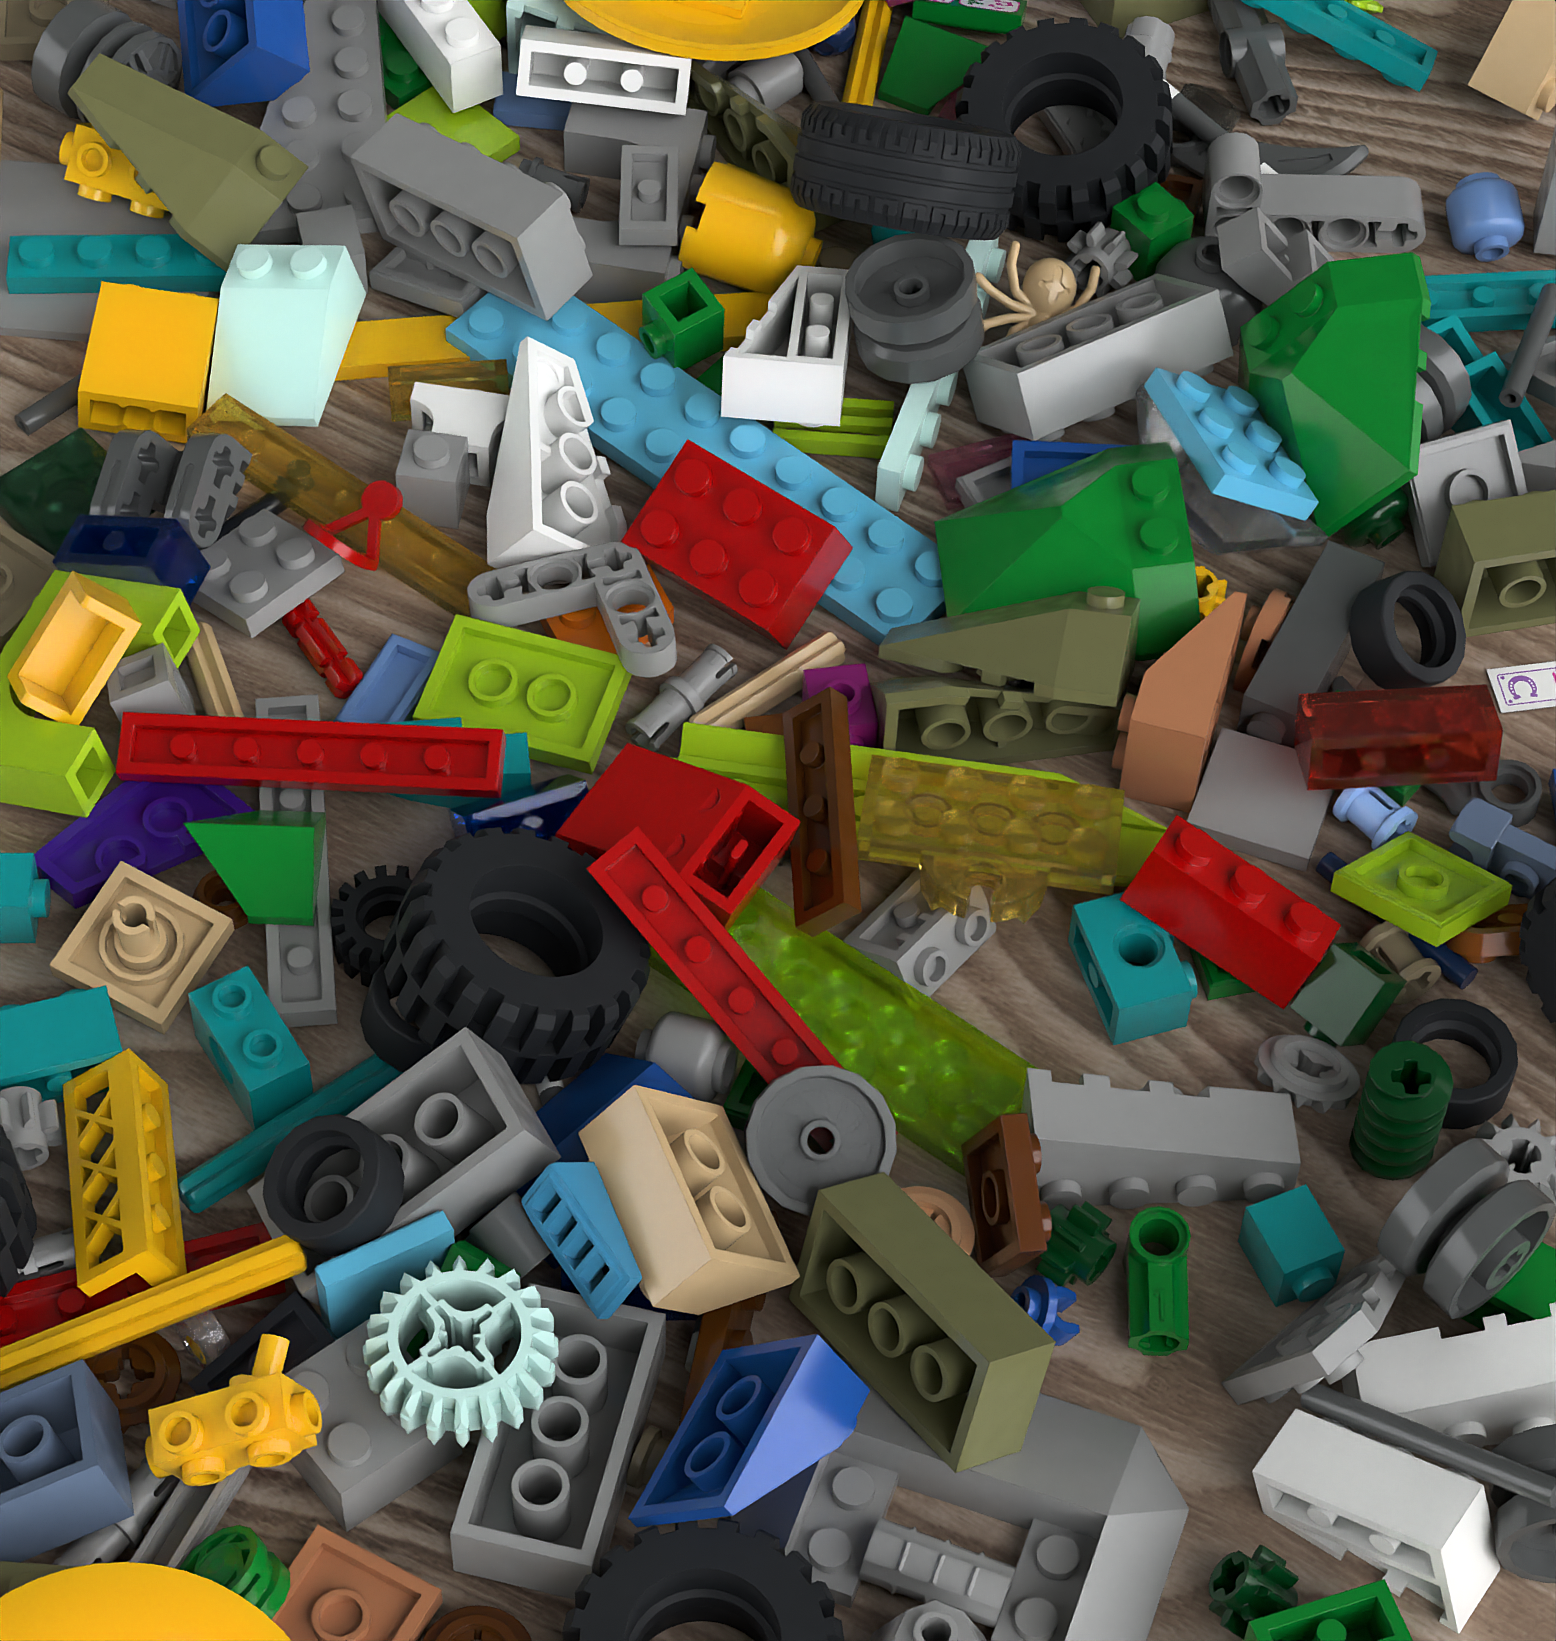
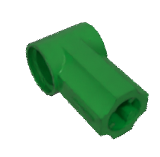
[1122,1206,1191,1356]

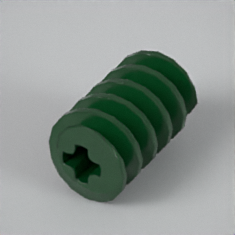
[1349,1040,1454,1181]

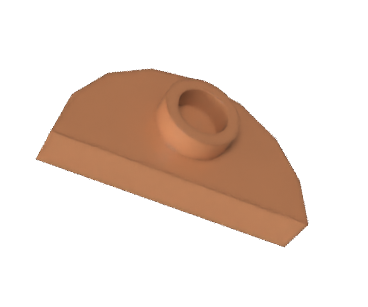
[1233,588,1297,693]

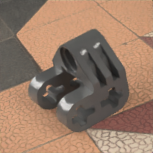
[89,429,252,548]

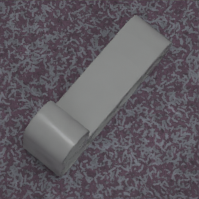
[1201,132,1426,253]

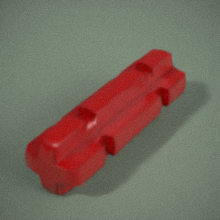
[282,599,363,699]

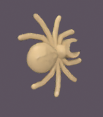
[975,241,1100,337]

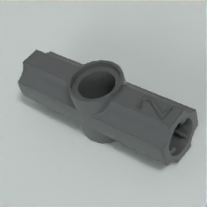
[1207,0,1298,126]

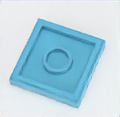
[314,1210,455,1339]

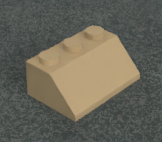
[578,1085,800,1315]

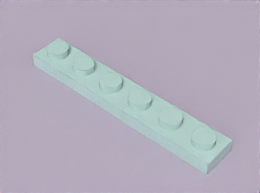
[875,237,1006,512]

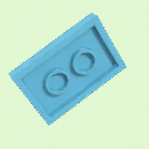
[1144,367,1319,521]

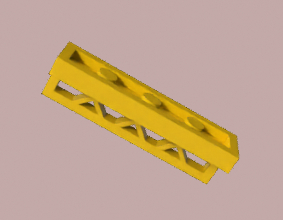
[62,1048,187,1297]

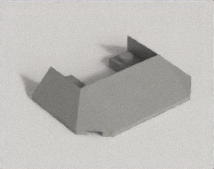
[730,1354,1189,1641]

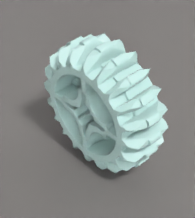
[363,1255,559,1448]

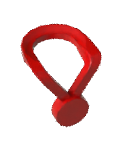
[302,480,403,571]

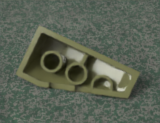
[67,53,309,272]
[687,59,846,233]
[878,586,1141,707]

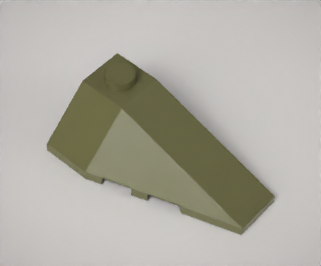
[870,675,1127,765]

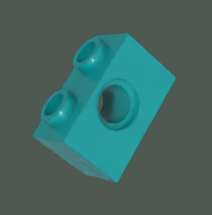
[1068,892,1198,1046]
[188,965,313,1131]

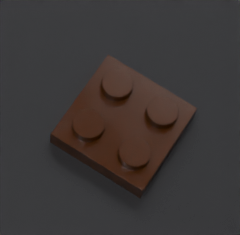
[961,1113,1052,1278]

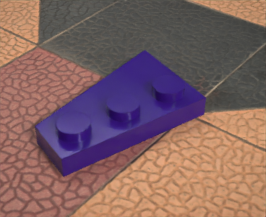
[34,781,255,909]

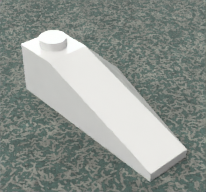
[486,336,627,585]

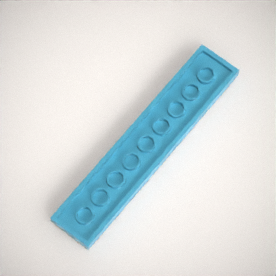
[445,292,946,646]

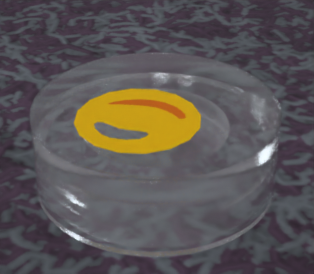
[173,1310,232,1369]

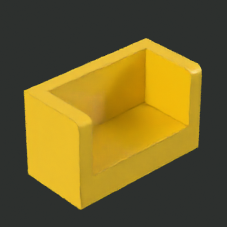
[7,570,142,725]

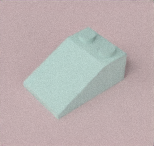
[206,244,366,427]

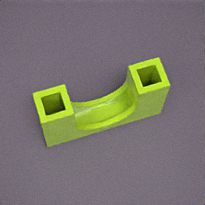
[0,570,201,818]

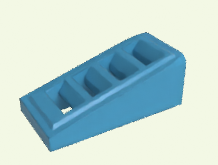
[521,1162,642,1319]

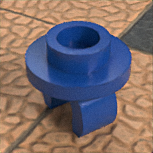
[1010,1275,1080,1346]

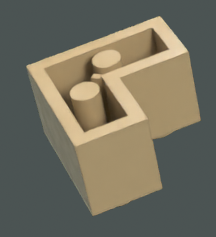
[1468,0,1556,121]

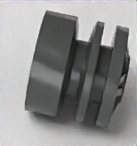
[31,0,182,123]

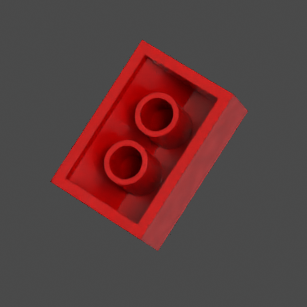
[1120,815,1341,1010]

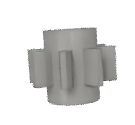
[1064,222,1138,298]
[0,1086,63,1171]

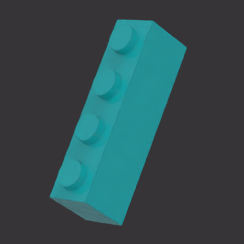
[0,985,123,1103]

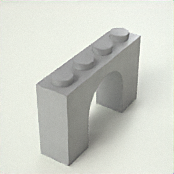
[564,102,716,303]

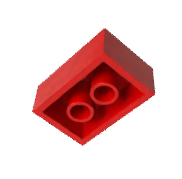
[621,439,853,650]

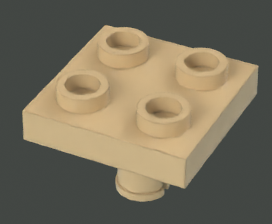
[49,861,235,1035]

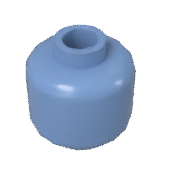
[1445,172,1525,262]

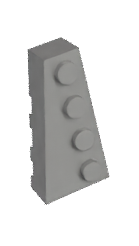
[1021,1068,1301,1211]

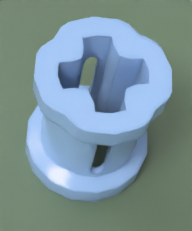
[1332,772,1418,850]

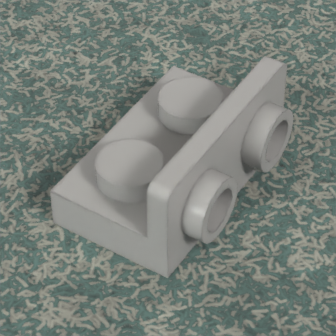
[841,864,996,1008]

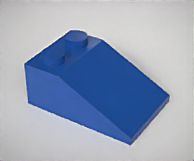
[628,1334,870,1528]

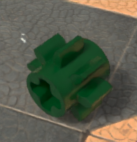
[1036,1201,1117,1287]
[1209,1545,1299,1640]

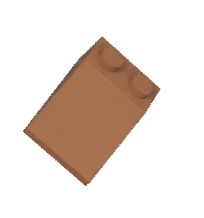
[1111,591,1247,813]

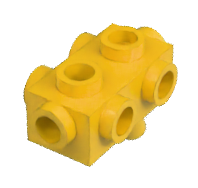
[59,123,169,218]
[145,1334,322,1486]

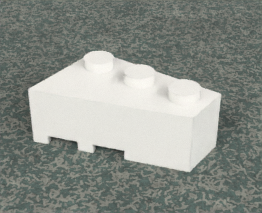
[721,265,852,427]
[1341,1302,1556,1452]
[1252,1409,1500,1634]

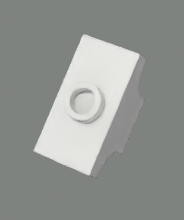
[410,382,510,487]

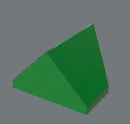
[878,16,988,116]
[183,810,326,926]

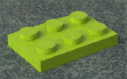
[413,614,632,775]

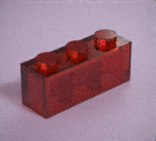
[1294,684,1503,791]

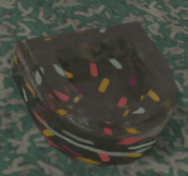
[1180,83,1241,133]

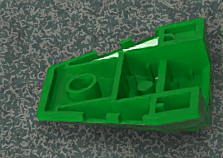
[1238,252,1431,538]
[934,441,1201,661]

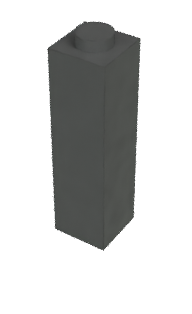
[1237,541,1385,749]

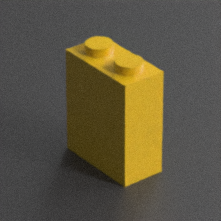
[78,281,219,444]

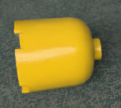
[678,161,823,294]

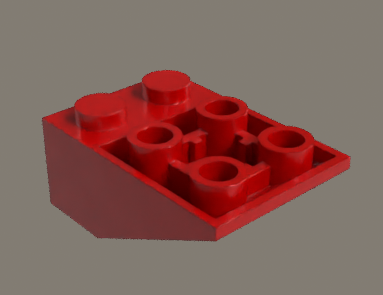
[555,743,801,932]

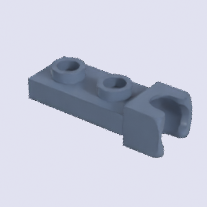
[1448,797,1556,900]

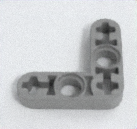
[467,541,677,678]

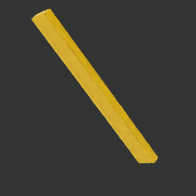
[335,291,774,381]

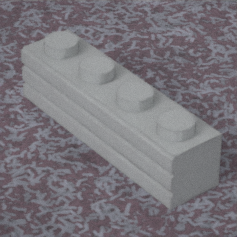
[129,1465,253,1569]

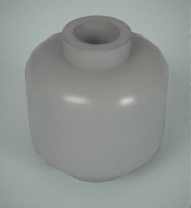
[635,1011,738,1103]

